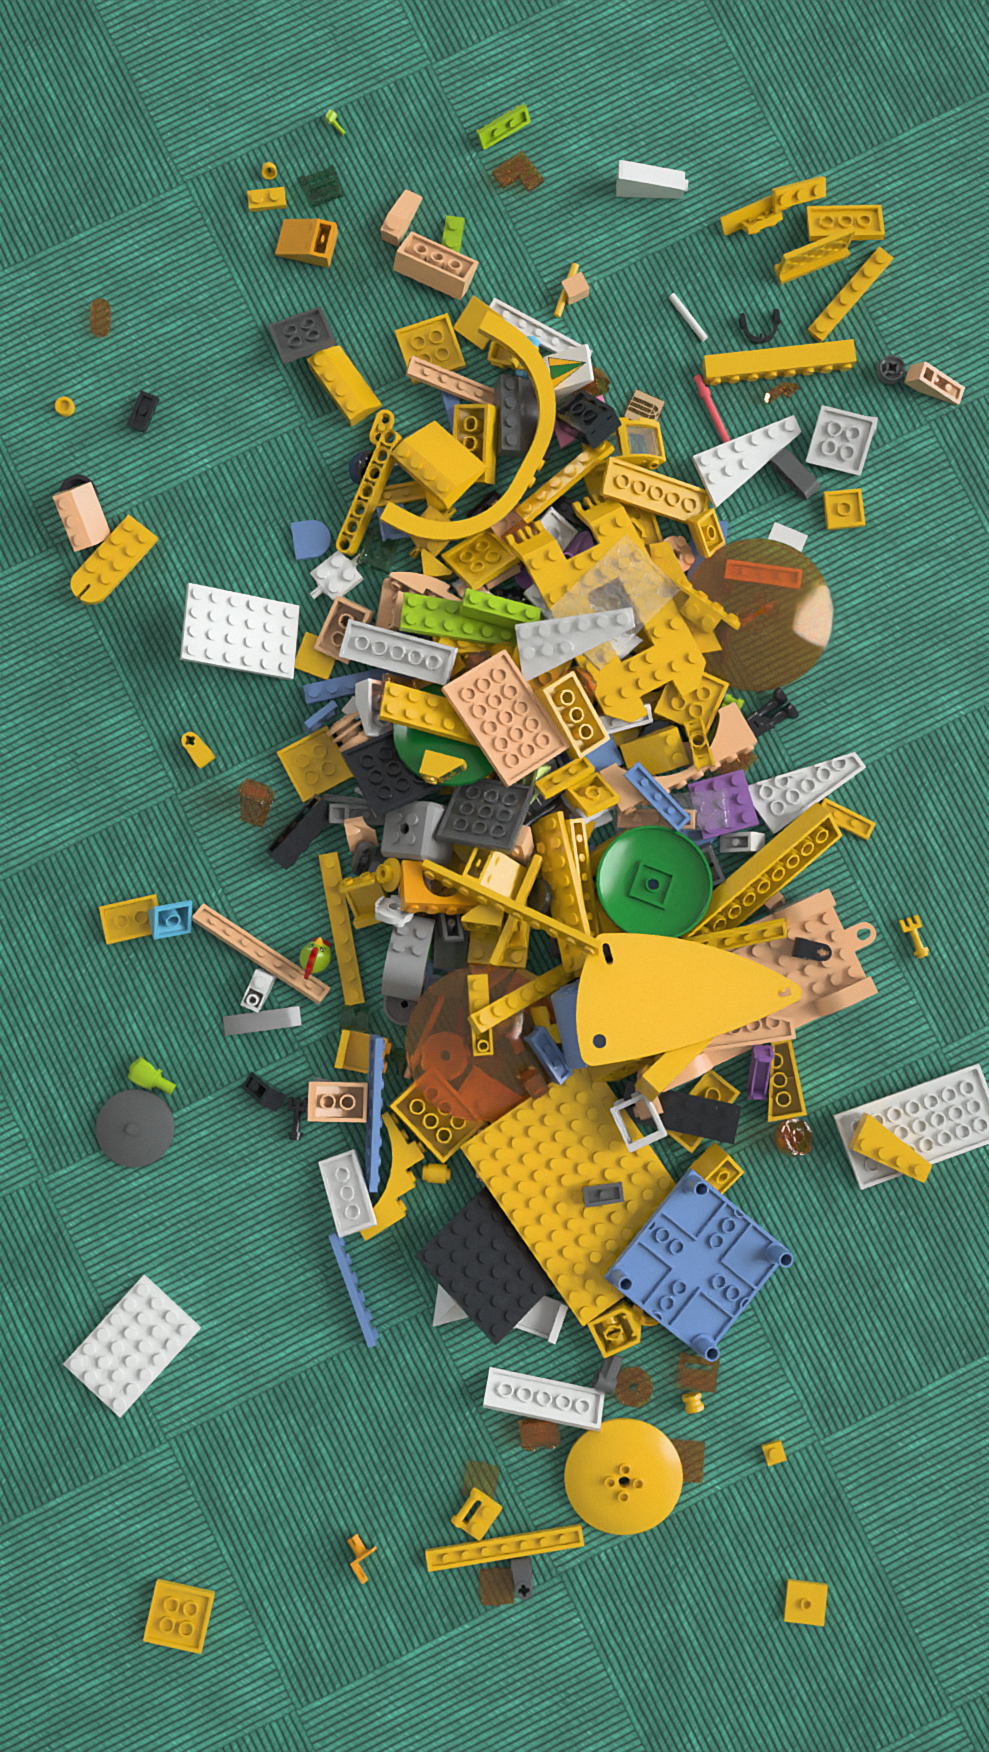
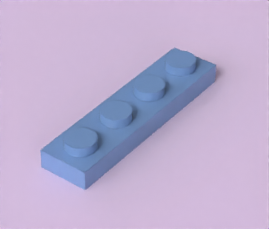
[623,762,691,832]

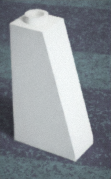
[616,160,688,199]

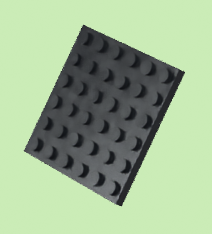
[414,1186,554,1345]

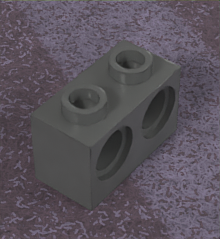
[698,841,725,886]

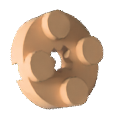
[661,536,695,572]

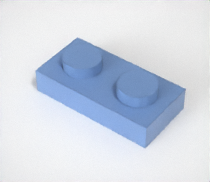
[302,700,338,735]

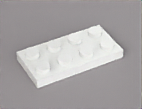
[318,1149,377,1238]

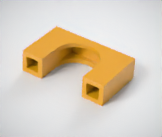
[399,860,480,915]

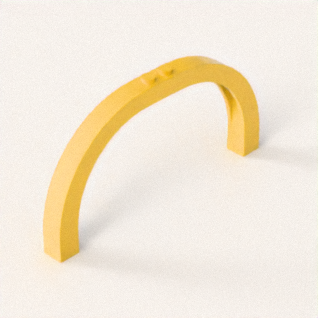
[379,311,556,542]

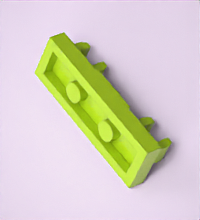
[476,103,531,150]

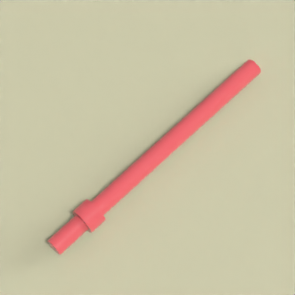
[694,374,731,444]

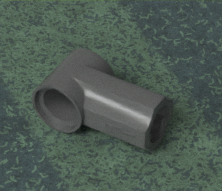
[592,1354,624,1395]

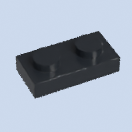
[127,391,160,434]

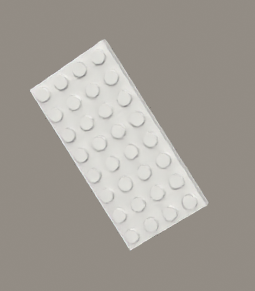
[833,1063,989,1190]

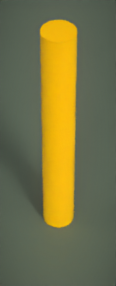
[553,263,579,318]

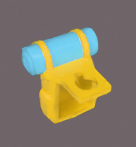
[487,336,540,379]

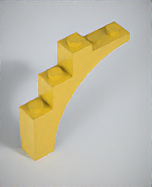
[360,1110,426,1241]

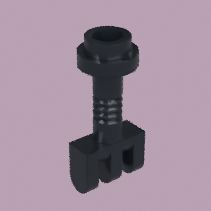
[288,1097,308,1141]

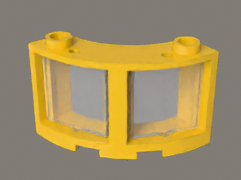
[582,417,666,477]

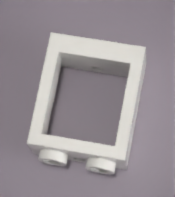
[610,1091,668,1153]

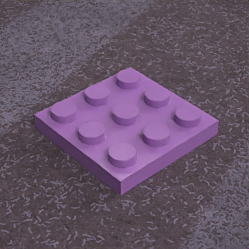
[687,769,759,840]

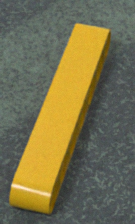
[336,429,403,556]

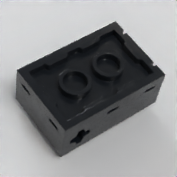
[555,389,622,450]

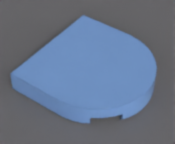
[291,520,332,561]

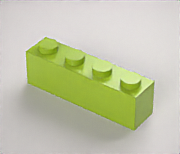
[459,588,541,630]

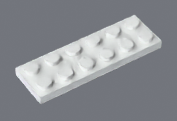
[339,619,458,686]
[483,1367,605,1432]

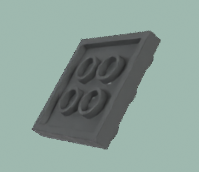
[268,306,337,364]

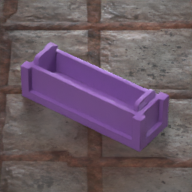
[746,1045,774,1100]

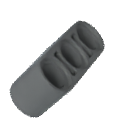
[769,448,821,501]

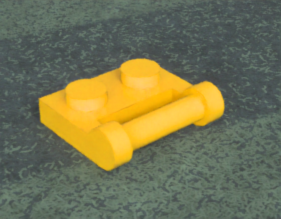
[451,1487,502,1541]

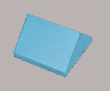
[147,900,192,940]

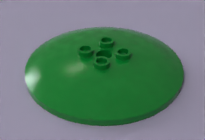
[393,681,494,786]
[596,825,713,938]

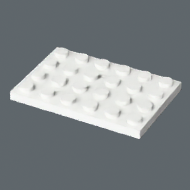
[180,583,300,680]
[63,1275,201,1417]

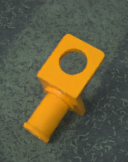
[347,1534,377,1584]

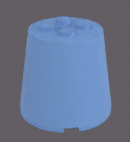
[551,978,606,1069]

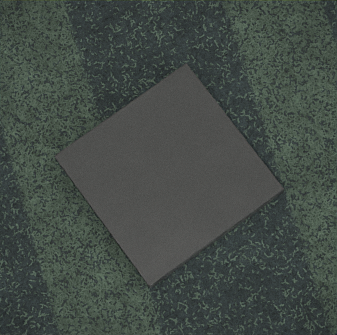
[436,778,535,854]

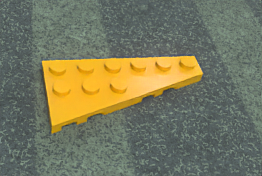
[649,541,722,654]

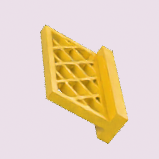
[773,226,856,285]

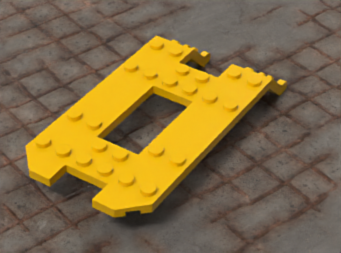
[505,489,706,724]

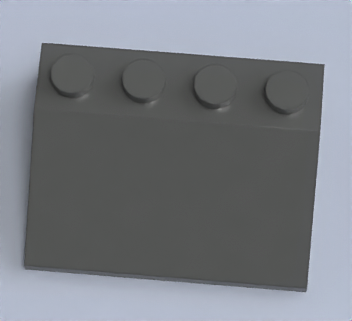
[494,375,550,461]

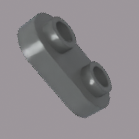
[350,841,376,875]

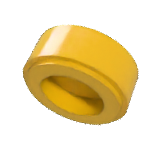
[55,396,75,417]

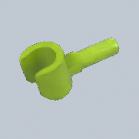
[325,109,346,136]

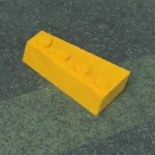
[767,1039,807,1122]

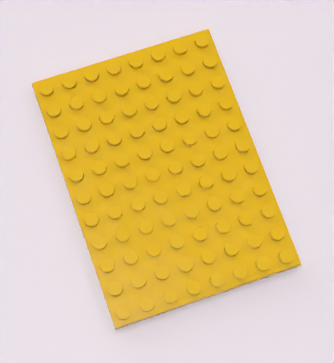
[459,1065,676,1326]

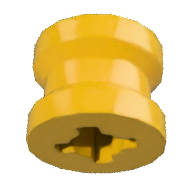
[682,1391,704,1414]

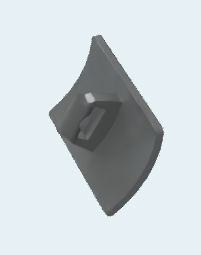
[433,913,469,969]

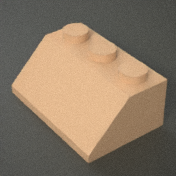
[52,482,111,552]

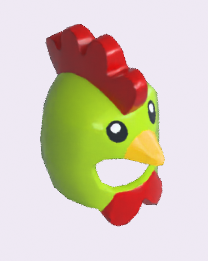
[299,937,331,980]

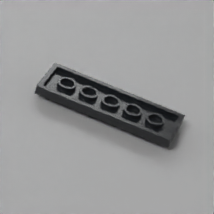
[623,1081,742,1144]

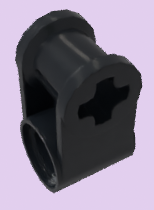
[792,937,832,961]

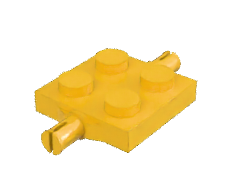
[409,505,457,559]

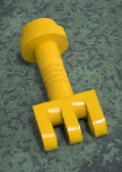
[899,915,929,959]

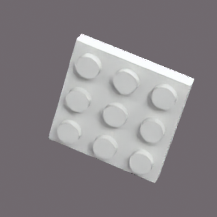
[805,405,877,476]

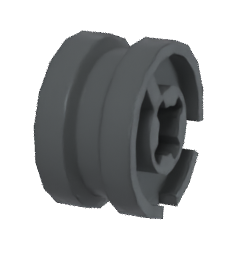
[876,355,906,386]

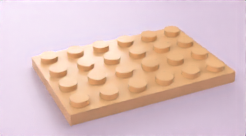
[441,649,570,788]

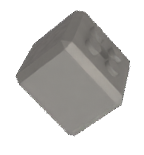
[381,801,454,866]

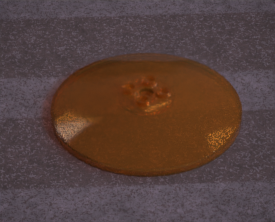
[689,538,833,691]
[405,965,561,1121]

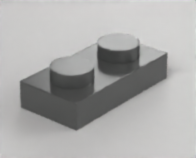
[582,1181,624,1208]

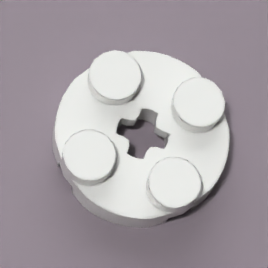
[374,895,414,927]

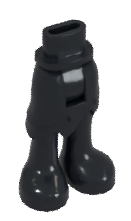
[744,687,799,738]

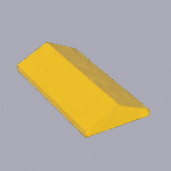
[665,1069,740,1153]

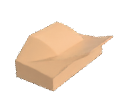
[344,816,379,854]

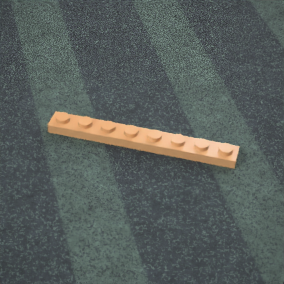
[192,903,331,1005]

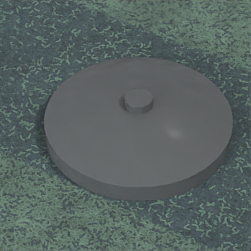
[96,1089,175,1167]

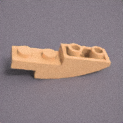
[388,572,462,601]

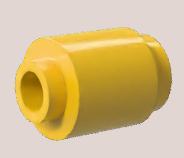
[422,1163,451,1184]

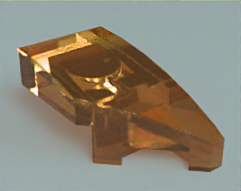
[764,382,800,404]

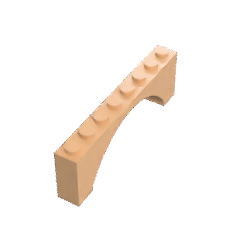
[599,702,757,816]

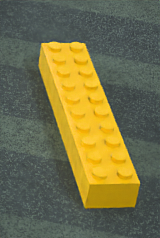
[678,802,843,939]

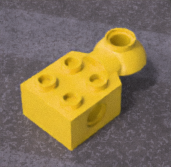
[587,1300,659,1359]

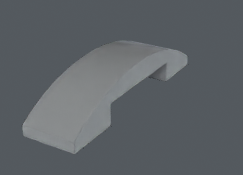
[329,804,386,826]
[223,1006,302,1036]

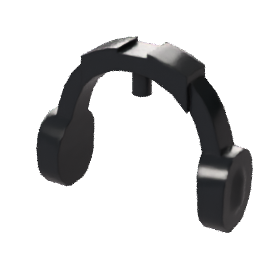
[739,309,780,344]

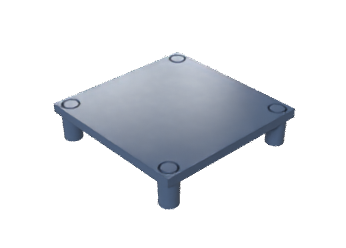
[603,1168,794,1362]

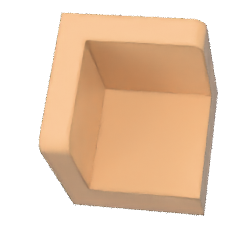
[562,272,590,305]

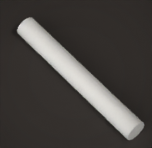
[669,293,708,342]

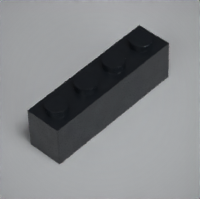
[265,793,329,870]

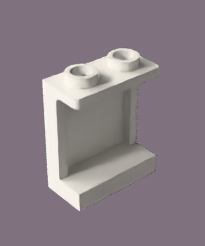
[513,1295,568,1344]

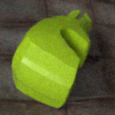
[128,1056,176,1095]

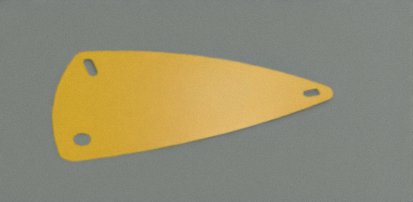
[576,933,802,1066]

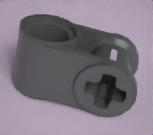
[511,1557,533,1600]

